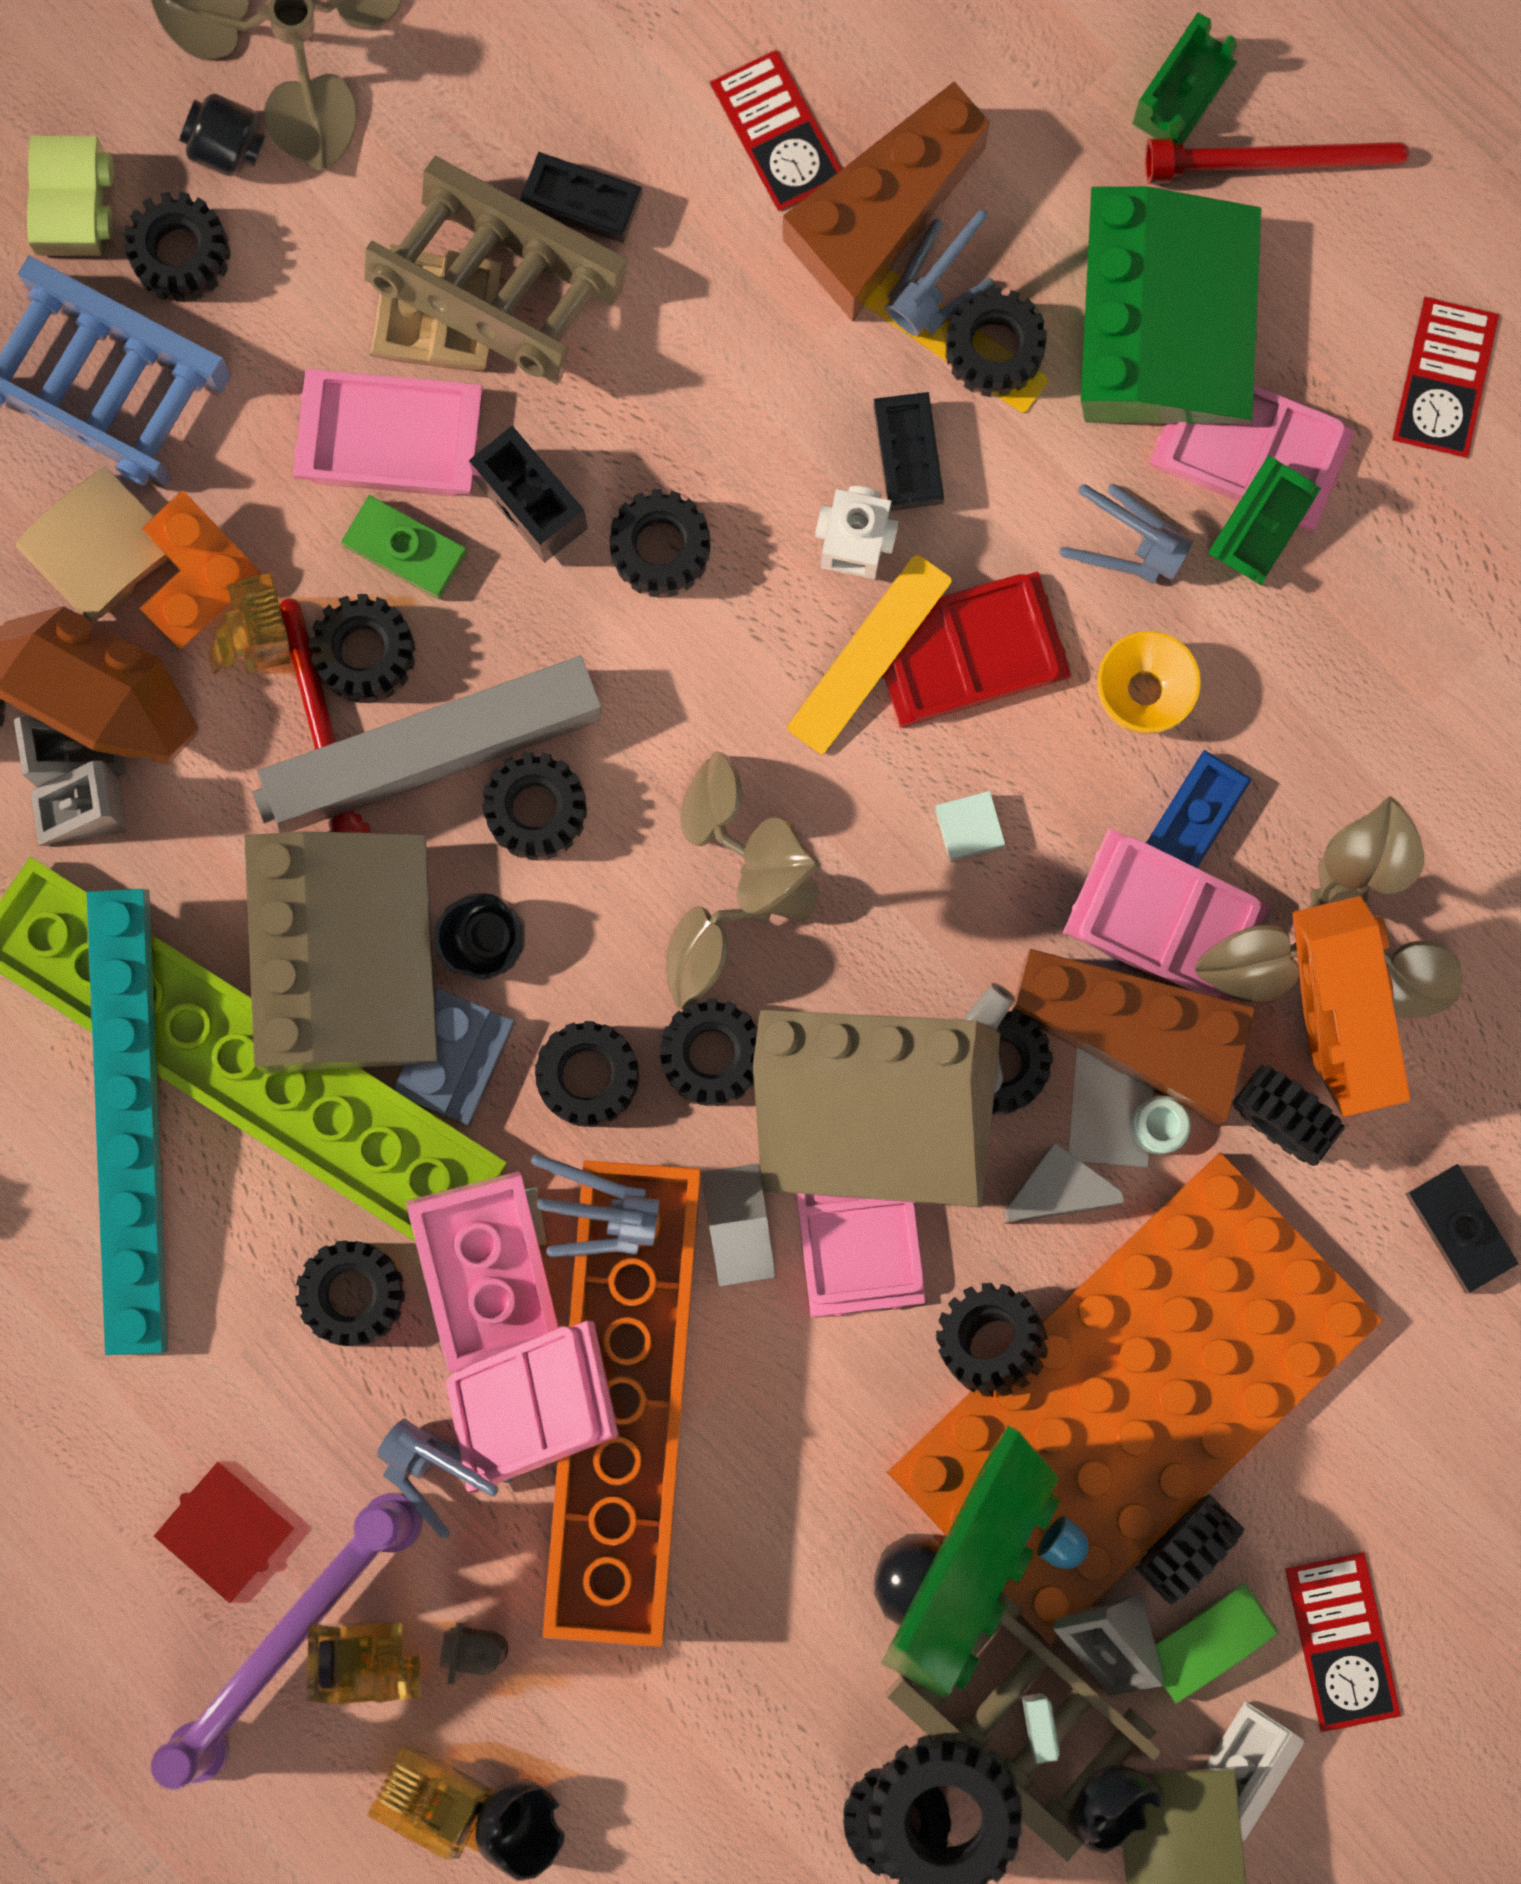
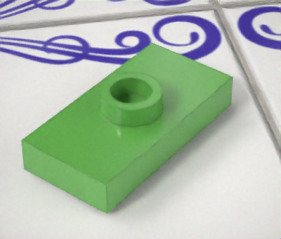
[341,495,467,600]

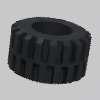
[868,1733,1022,1884]

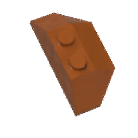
[0,606,198,765]

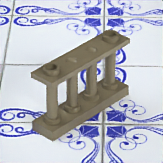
[365,155,628,385]
[885,1592,1161,1862]

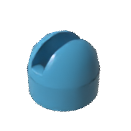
[1037,1516,1089,1569]

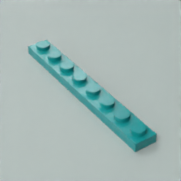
[86,889,168,1355]

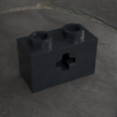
[468,425,588,563]

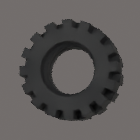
[945,288,1047,397]
[609,489,710,598]
[535,1021,639,1127]
[936,1283,1048,1397]

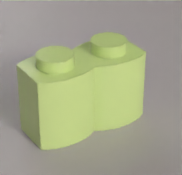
[27,136,114,256]

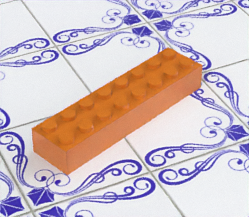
[542,1160,702,1647]

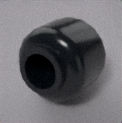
[179,93,265,177]

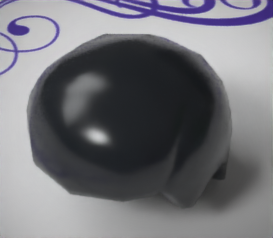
[435,893,525,980]
[874,1534,943,1626]
[1072,1765,1165,1854]
[475,1779,565,1881]

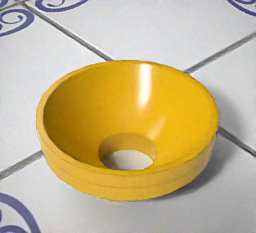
[1097,631,1201,734]

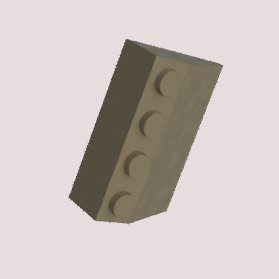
[244,831,438,1074]
[753,1010,1001,1208]

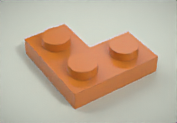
[139,490,262,650]

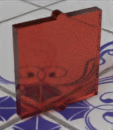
[154,1462,295,1603]

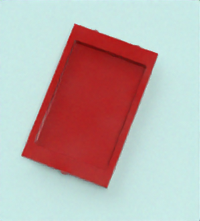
[882,571,1072,728]

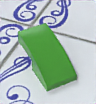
[1155,1582,1279,1703]

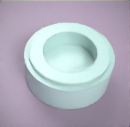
[1130,1096,1191,1154]

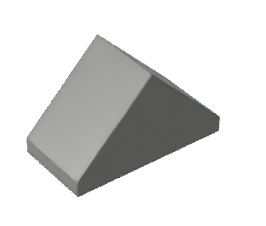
[14,716,126,788]
[30,761,127,846]
[1002,1143,1124,1224]
[702,1163,776,1286]
[1054,1593,1163,1696]

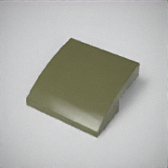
[1123,1767,1247,1884]

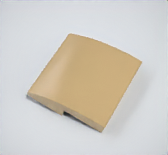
[370,244,502,370]
[15,466,170,622]

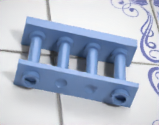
[0,255,231,488]

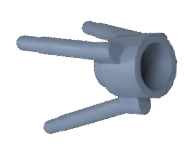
[885,210,995,336]
[1059,484,1193,584]
[531,1154,659,1257]
[377,1418,513,1539]

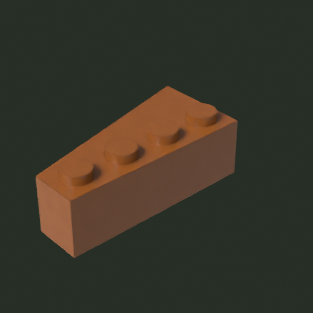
[782,81,990,321]

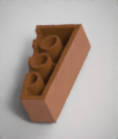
[1011,949,1255,1126]

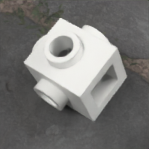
[815,486,899,580]

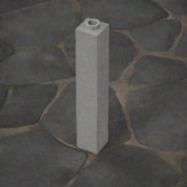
[252,655,602,833]

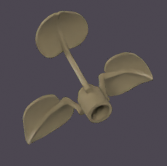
[151,0,402,170]
[666,751,820,1010]
[1195,796,1462,1018]

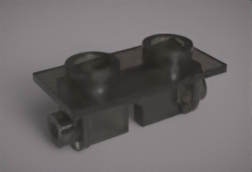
[440,1615,509,1685]

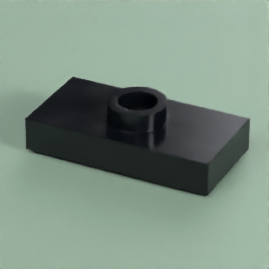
[519,151,643,243]
[873,392,944,511]
[1405,1164,1519,1294]

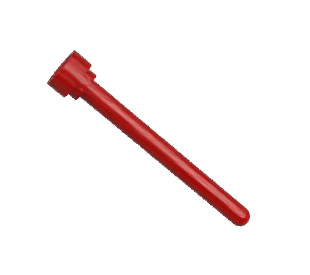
[1145,138,1410,184]
[279,598,372,833]

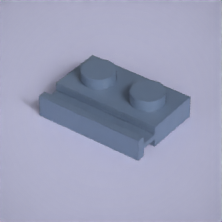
[393,988,515,1127]

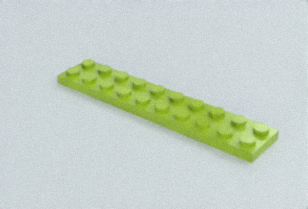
[0,856,509,1242]

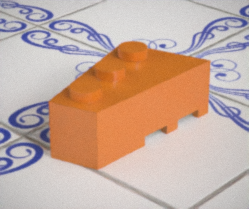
[1293,896,1411,1117]

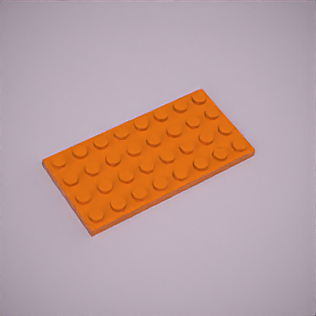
[887,1152,1383,1646]

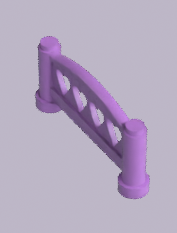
[151,1493,423,1789]

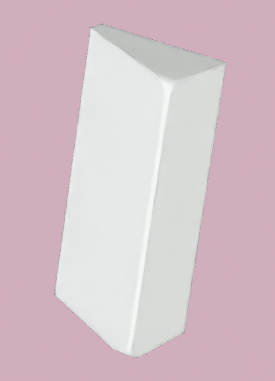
[1204,1702,1304,1841]

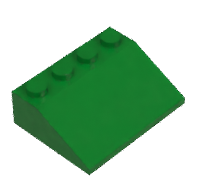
[1081,186,1261,424]
[881,1425,1061,1698]

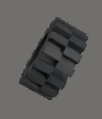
[123,191,230,302]
[309,594,416,703]
[482,752,587,861]
[660,999,758,1106]
[992,1009,1053,1114]
[1232,1065,1345,1166]
[295,1240,405,1347]
[1135,1494,1244,1604]
[843,1765,952,1879]

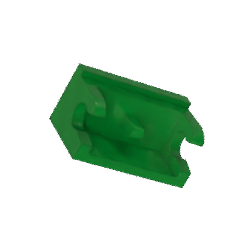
[1132,12,1237,145]
[1208,455,1321,585]

